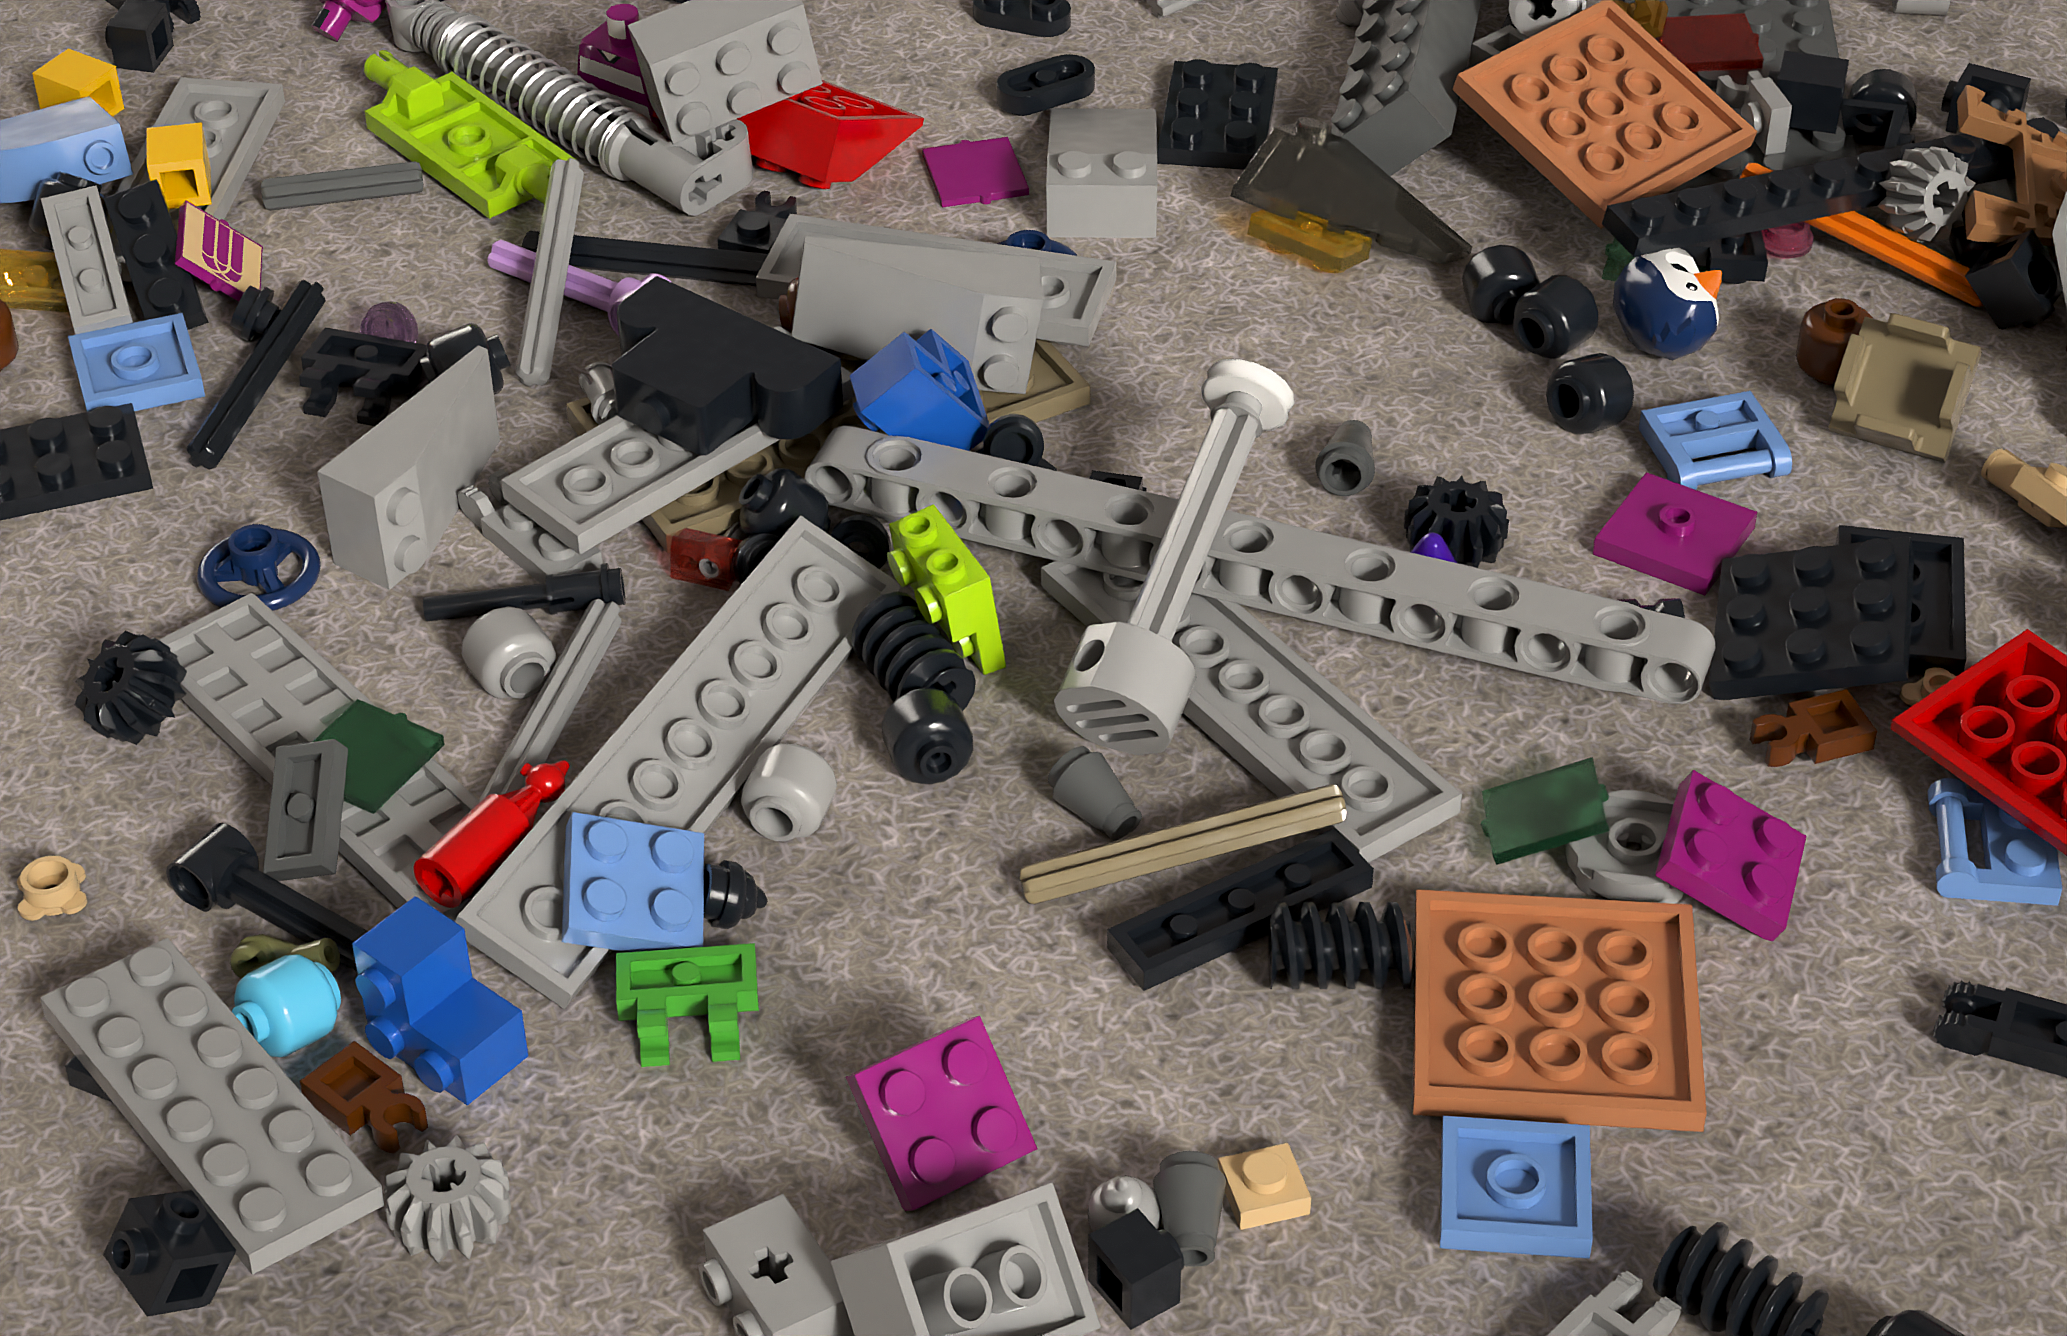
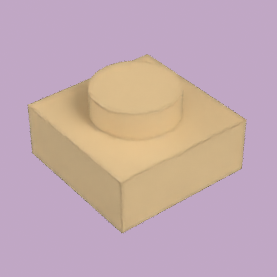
[1218,1143,1311,1230]

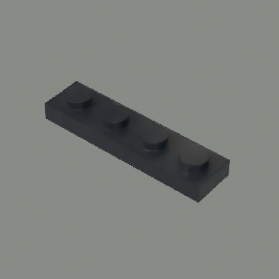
[1107,828,1374,991]

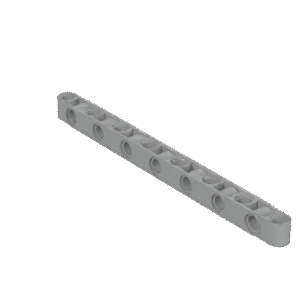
[805,426,1716,704]

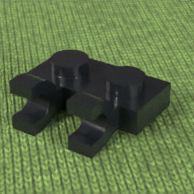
[299,327,427,426]

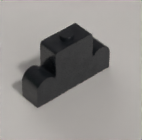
[612,276,843,455]

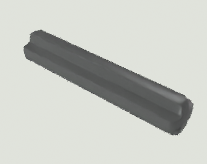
[261,161,424,211]

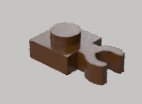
[1749,689,1877,767]
[300,1041,428,1154]

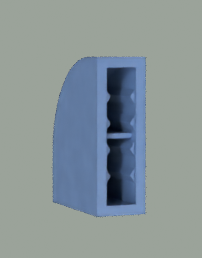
[0,96,133,203]

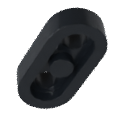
[972,0,1071,37]
[996,54,1095,116]

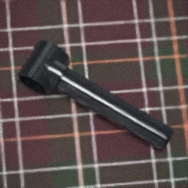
[166,823,368,971]

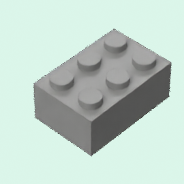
[627,0,823,144]

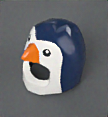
[1613,248,1722,361]

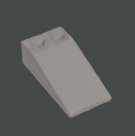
[1046,108,1157,238]
[791,236,1044,394]
[317,345,500,590]

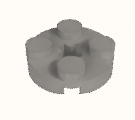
[1565,790,1684,904]

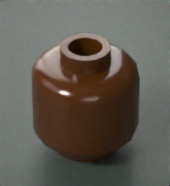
[1796,298,1874,385]

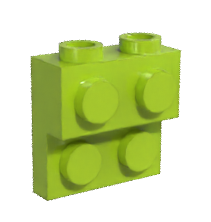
[887,504,1006,675]

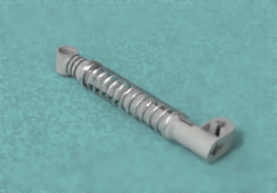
[386,0,754,216]

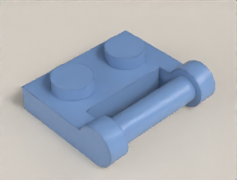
[1639,391,1792,490]
[1927,778,2062,906]

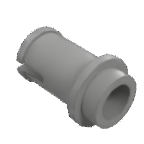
[579,362,617,425]

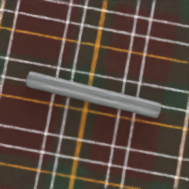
[515,158,584,386]
[479,599,622,802]

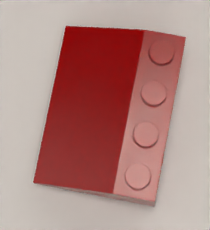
[653,80,924,189]
[1890,629,2067,856]

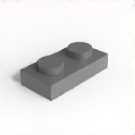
[263,739,348,881]

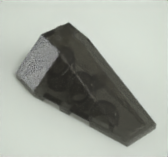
[1231,117,1472,265]

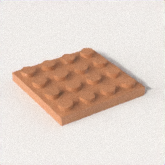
[1452,0,1758,229]
[1413,890,1707,1132]

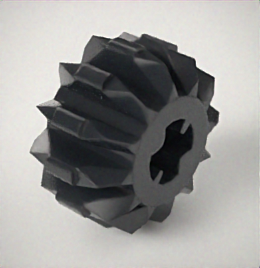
[1404,475,1509,568]
[74,630,187,745]

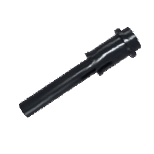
[423,563,626,622]

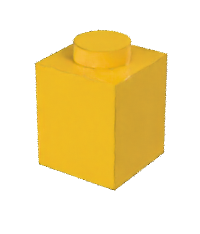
[32,48,124,117]
[147,122,212,209]

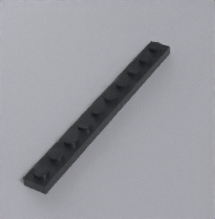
[1602,117,2060,257]

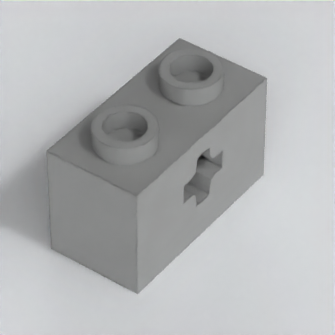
[698,1194,855,1336]

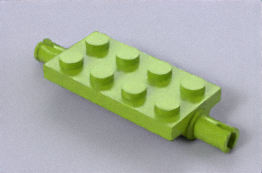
[364,50,575,219]

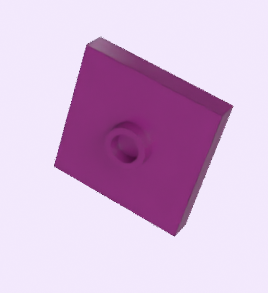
[1593,472,1757,596]

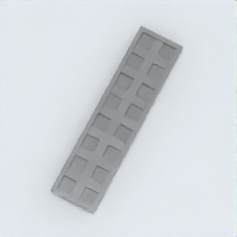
[159,593,496,922]

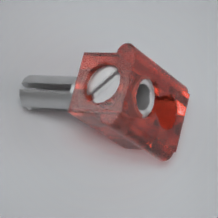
[670,522,748,591]

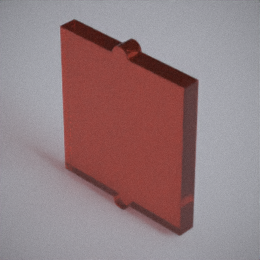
[1658,13,1764,72]

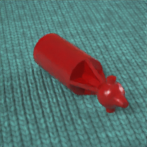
[413,760,570,908]

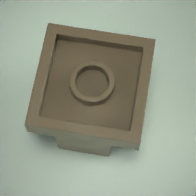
[1828,313,1982,463]

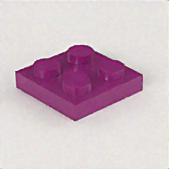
[1655,770,1807,941]
[845,1016,1038,1211]

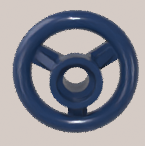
[197,524,321,611]

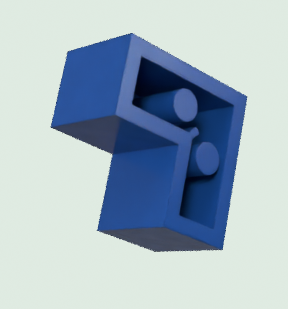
[850,329,990,451]
[352,896,529,1105]

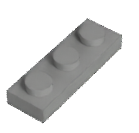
[41,185,133,334]

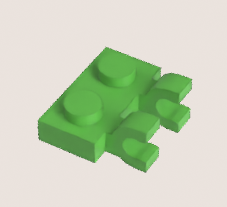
[616,943,759,1067]

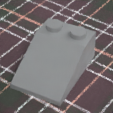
[831,1182,1101,1336]

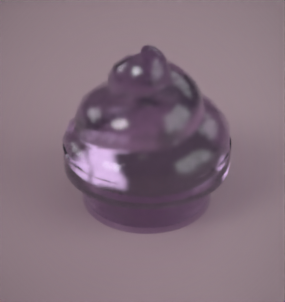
[360,301,419,343]

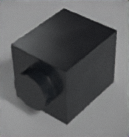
[1768,51,1849,134]

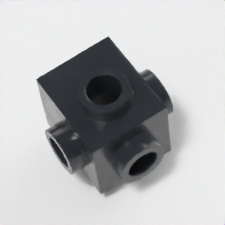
[103,1190,237,1317]

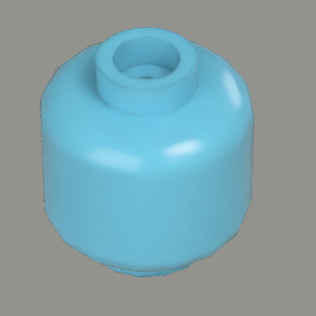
[232,955,341,1057]

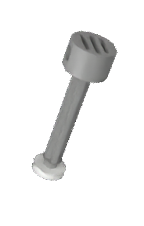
[1054,359,1295,755]

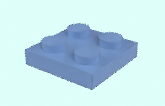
[68,313,205,412]
[562,812,704,952]
[1440,1116,1593,1259]

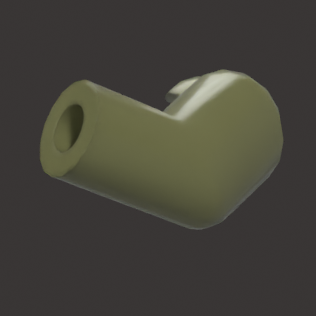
[230,934,340,979]

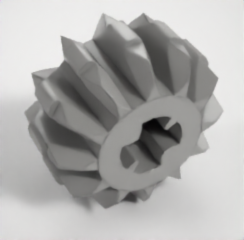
[1878,146,1976,243]
[384,1135,511,1264]

